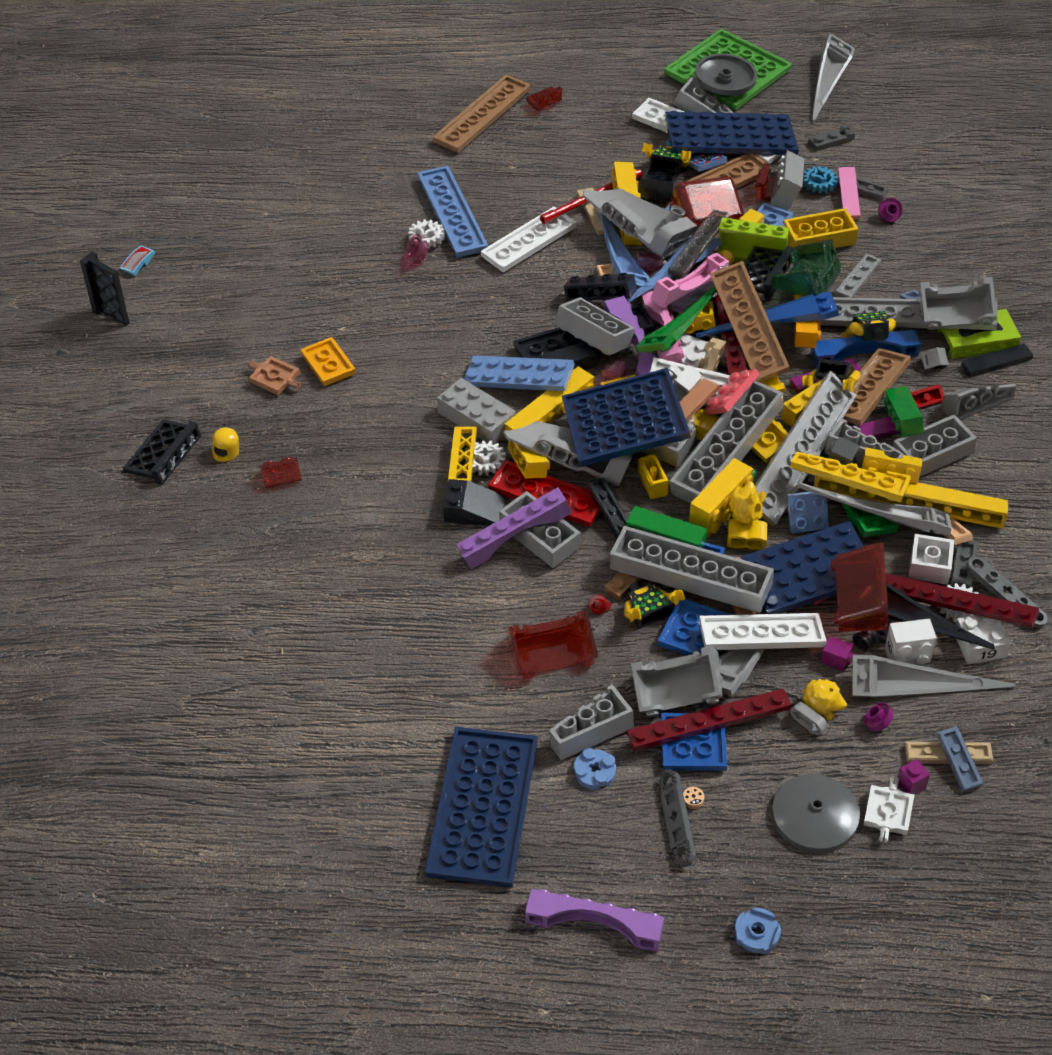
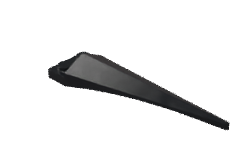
[840,578,995,650]

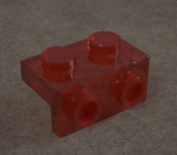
[526,86,562,111]
[755,163,776,200]

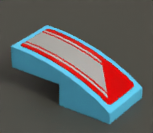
[120,245,156,277]

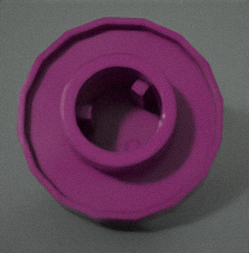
[878,197,903,223]
[864,702,894,731]

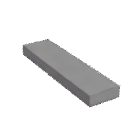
[834,254,881,298]

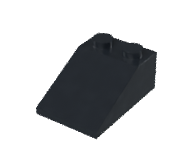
[639,168,678,204]
[443,479,505,526]

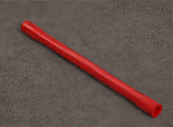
[540,169,642,224]

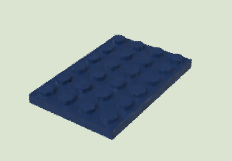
[740,521,880,614]

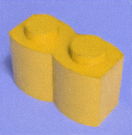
[727,519,767,550]

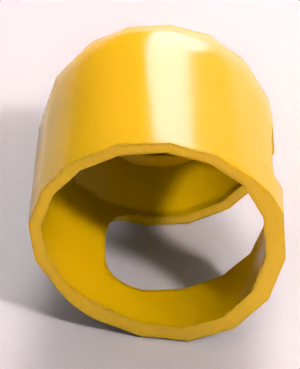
[212,427,239,462]

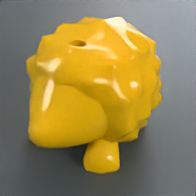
[729,481,766,523]
[802,679,847,720]

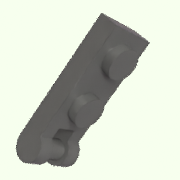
[808,125,855,151]
[951,541,978,588]

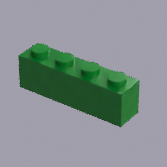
[883,386,924,437]
[626,506,707,548]

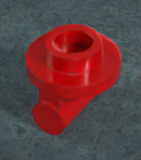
[589,594,612,615]

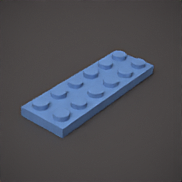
[464,355,575,391]

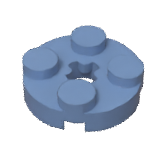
[574,748,616,790]
[735,908,781,954]

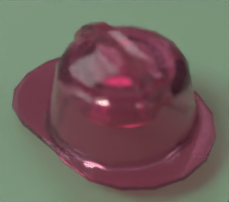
[400,233,428,270]

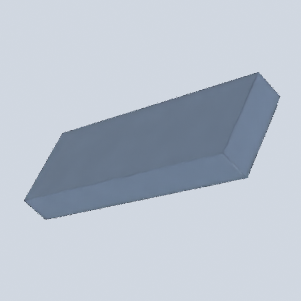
[936,726,983,792]

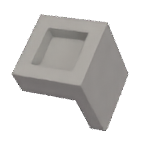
[921,347,949,370]

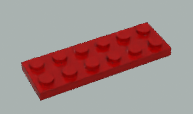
[488,460,600,527]

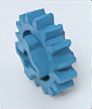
[803,166,838,194]

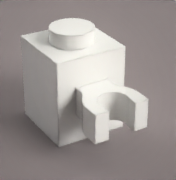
[668,363,702,397]

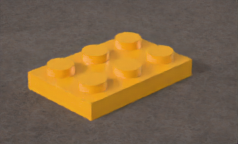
[300,337,356,386]

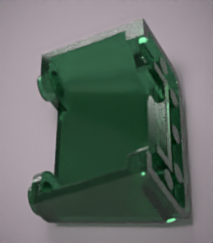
[771,239,841,297]

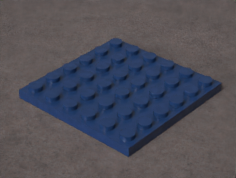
[562,368,691,467]

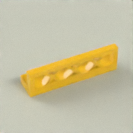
[448,427,477,482]

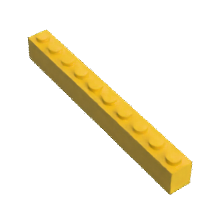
[814,476,1008,529]

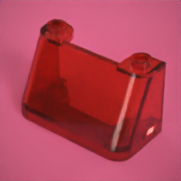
[669,177,745,232]
[831,543,888,632]
[506,610,599,679]

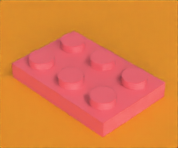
[704,369,760,415]

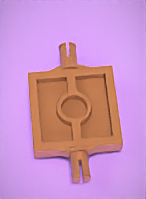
[248,356,301,395]

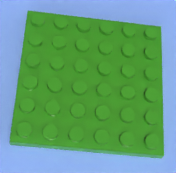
[664,29,792,111]

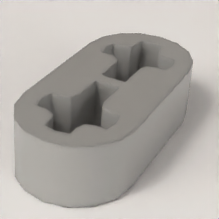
[790,702,828,735]

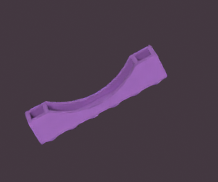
[604,296,657,376]
[457,487,572,570]
[525,889,664,952]

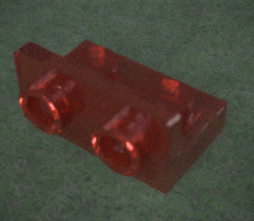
[260,457,302,488]

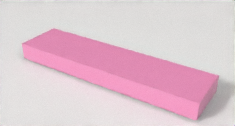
[838,167,861,219]

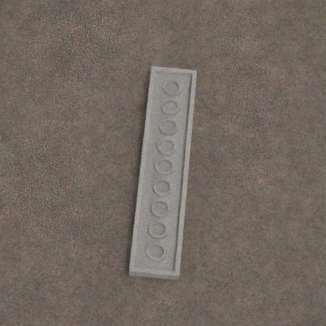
[820,297,997,330]
[755,371,857,526]

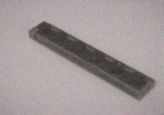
[668,209,729,278]

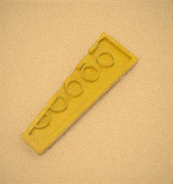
[790,452,911,502]

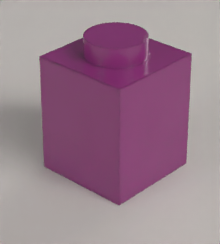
[821,636,855,671]
[897,759,930,795]

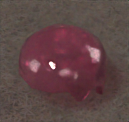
[637,251,663,272]
[600,360,627,381]

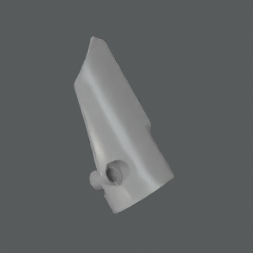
[583,188,698,259]
[503,421,634,487]

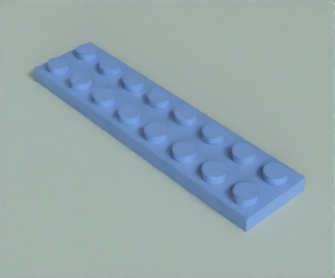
[418,166,488,258]

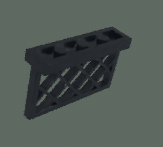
[744,246,793,300]
[80,251,130,326]
[123,420,202,485]

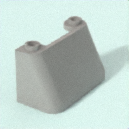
[918,277,997,330]
[631,646,722,717]

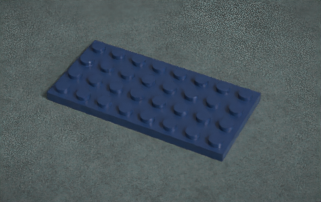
[664,111,799,155]
[425,727,538,888]

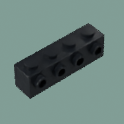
[563,273,637,302]

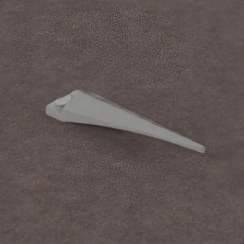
[811,33,855,123]
[798,483,952,535]
[719,611,787,696]
[852,655,1015,698]

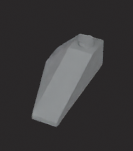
[673,76,733,113]
[941,384,1017,420]

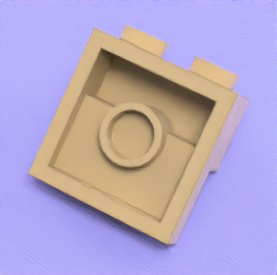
[698,337,726,372]

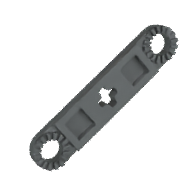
[966,556,1048,629]
[658,769,695,867]

